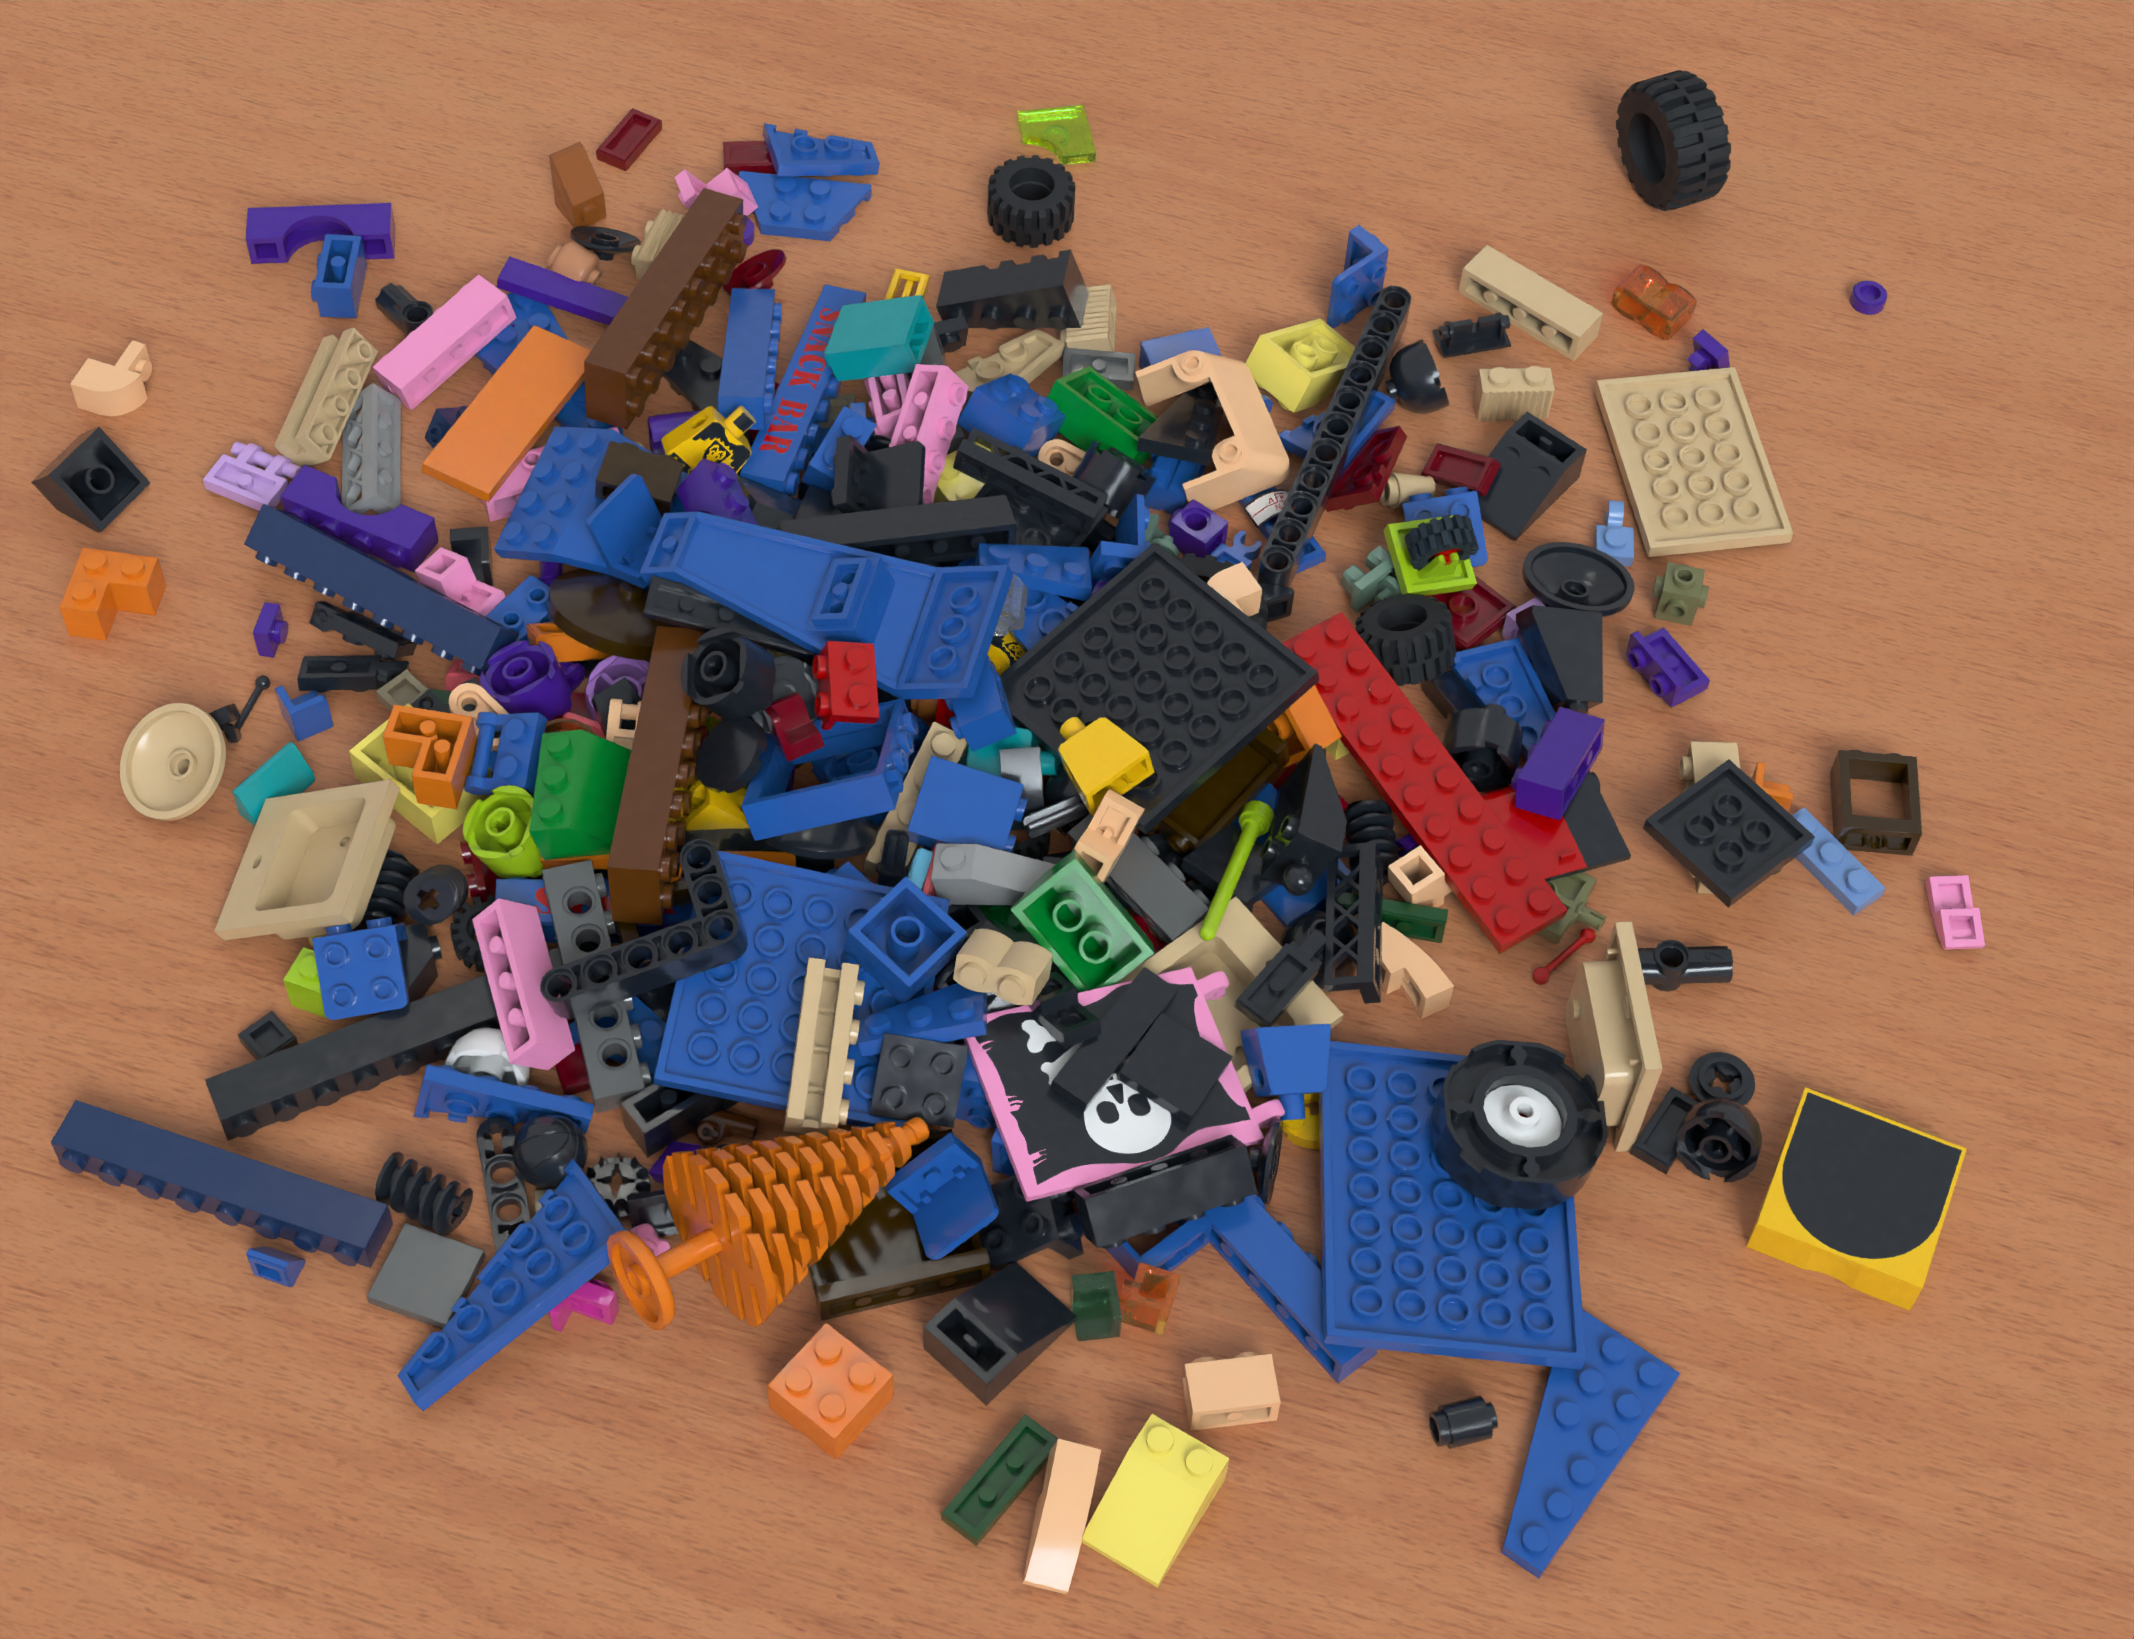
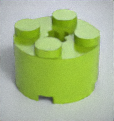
[463,785,545,879]

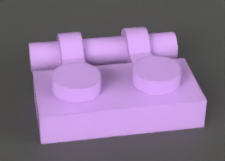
[203,441,302,511]

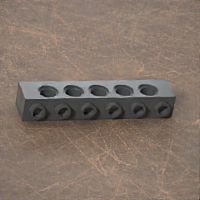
[542,860,652,1113]

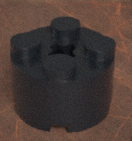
[1072,439,1157,520]
[681,628,776,719]
[1442,704,1523,792]

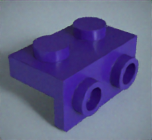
[1625,627,1710,708]

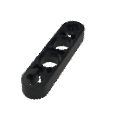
[477,1117,531,1253]

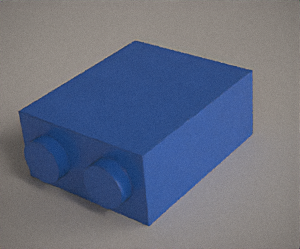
[907,755,1028,853]

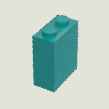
[824,295,935,382]

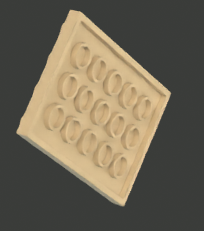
[1594,367,1794,557]

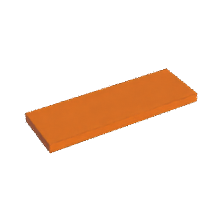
[422,325,592,502]

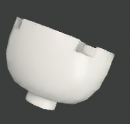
[445,1028,530,1086]

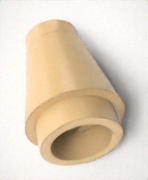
[1379,472,1435,509]

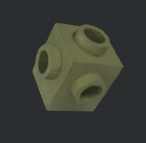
[1652,562,1709,626]

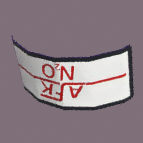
[1243,489,1289,528]

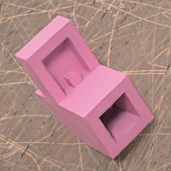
[674,168,758,216]
[415,547,506,616]

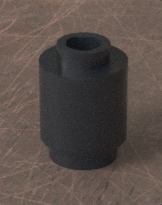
[1429,1395,1498,1449]

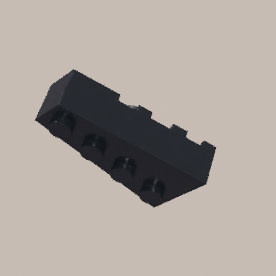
[936,249,1089,330]

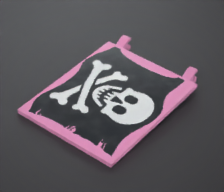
[964,967,1285,1202]

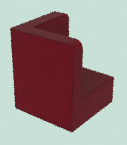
[763,692,825,762]

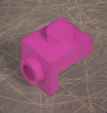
[548,1279,619,1332]

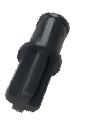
[876,829,910,888]

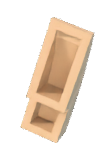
[1348,914,1454,1019]
[1022,1438,1101,1595]

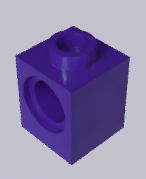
[1168,499,1229,558]

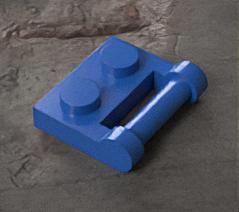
[464,712,547,795]

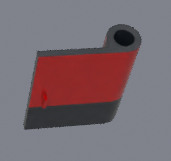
[1480,771,1631,882]

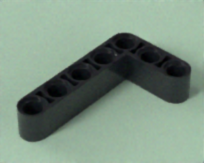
[540,838,748,1019]

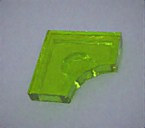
[1017,105,1096,165]

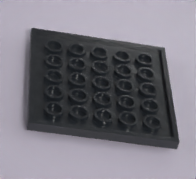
[1000,543,1319,834]

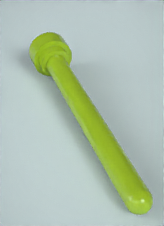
[1199,801,1274,941]

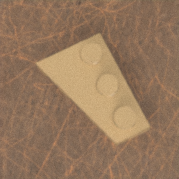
[955,329,1064,400]

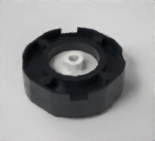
[1431,1040,1608,1210]

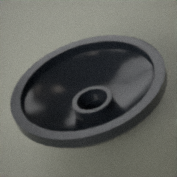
[1522,542,1635,617]
[762,816,877,859]

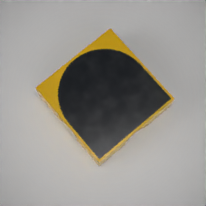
[1746,1087,1967,1311]

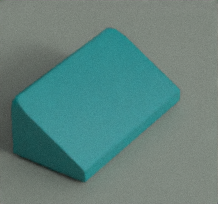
[233,742,316,826]

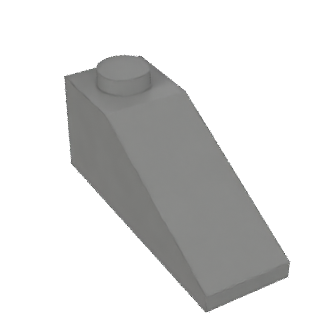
[931,844,1056,905]

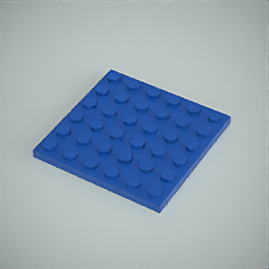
[653,850,950,1130]

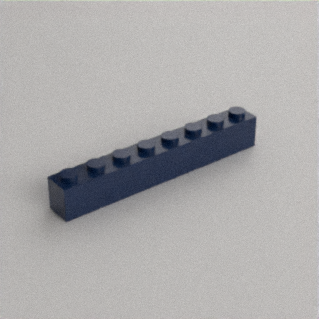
[244,503,519,676]
[51,1100,393,1268]

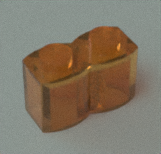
[1611,264,1697,340]

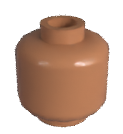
[546,241,602,286]

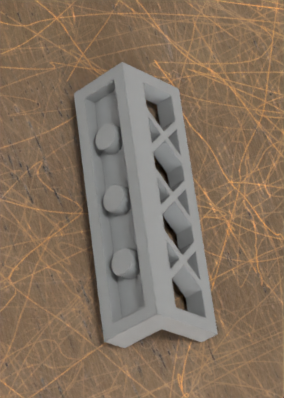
[342,383,401,514]

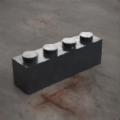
[1072,1135,1257,1249]

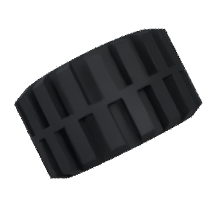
[987,155,1076,248]
[1355,594,1456,686]

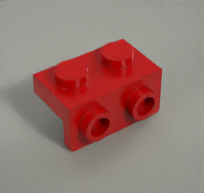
[812,641,879,730]

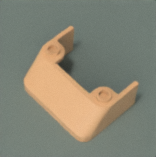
[1135,350,1291,511]

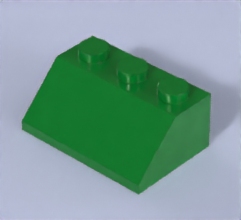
[1047,366,1159,465]
[529,730,631,860]
[1010,849,1154,993]

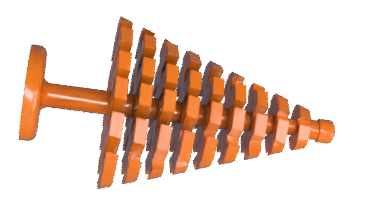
[607,1117,929,1331]

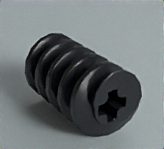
[1344,800,1399,885]
[352,850,420,931]
[403,864,469,925]
[375,1151,473,1235]

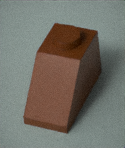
[549,142,606,228]

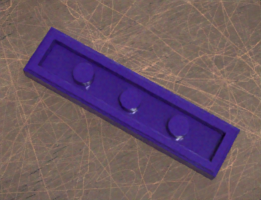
[496,256,628,325]

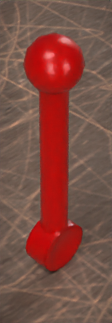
[1533,928,1596,985]

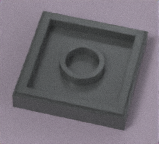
[367,1223,486,1329]

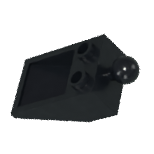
[1260,744,1347,896]

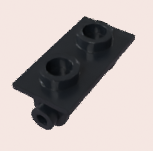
[1433,312,1511,358]

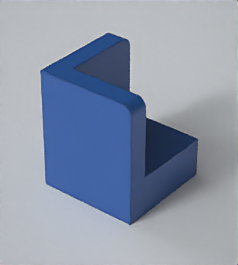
[275,686,334,742]

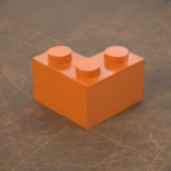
[59,547,166,641]
[383,704,477,810]

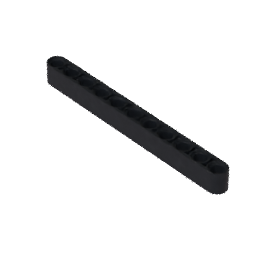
[1257,286,1411,587]

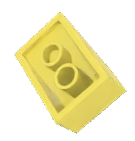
[1245,318,1355,413]
[1081,1414,1229,1588]

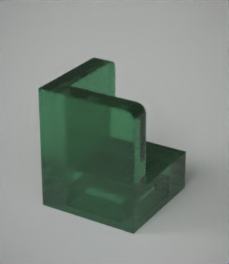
[1070,1271,1122,1341]

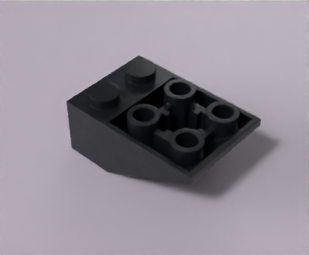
[1478,412,1587,541]
[924,1262,1078,1406]

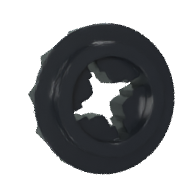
[1688,1052,1755,1105]
[586,1152,651,1218]

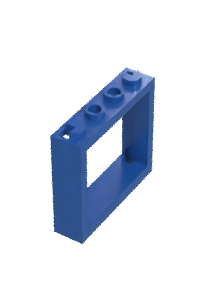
[741,698,918,841]

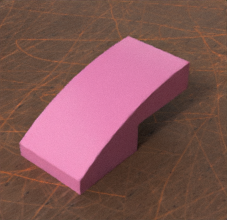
[1925,875,1985,950]

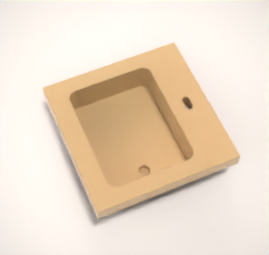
[214,779,400,940]
[1116,897,1343,1092]
[1565,922,1663,1152]

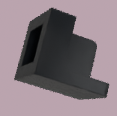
[450,526,493,586]

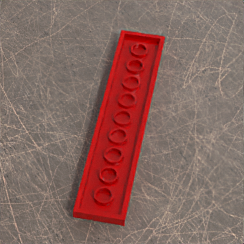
[1282,612,1568,954]

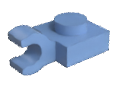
[1594,500,1634,566]

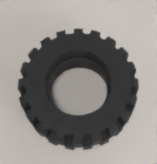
[1616,70,1731,211]

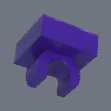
[1687,329,1730,371]

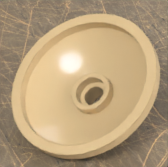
[120,703,226,821]

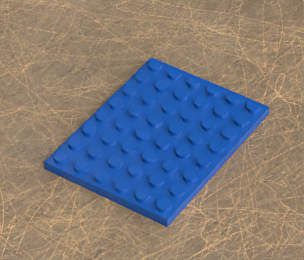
[1319,1041,1586,1369]

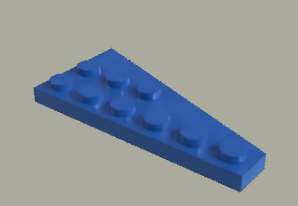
[397,1159,627,1411]

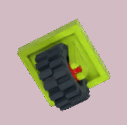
[1383,514,1479,596]

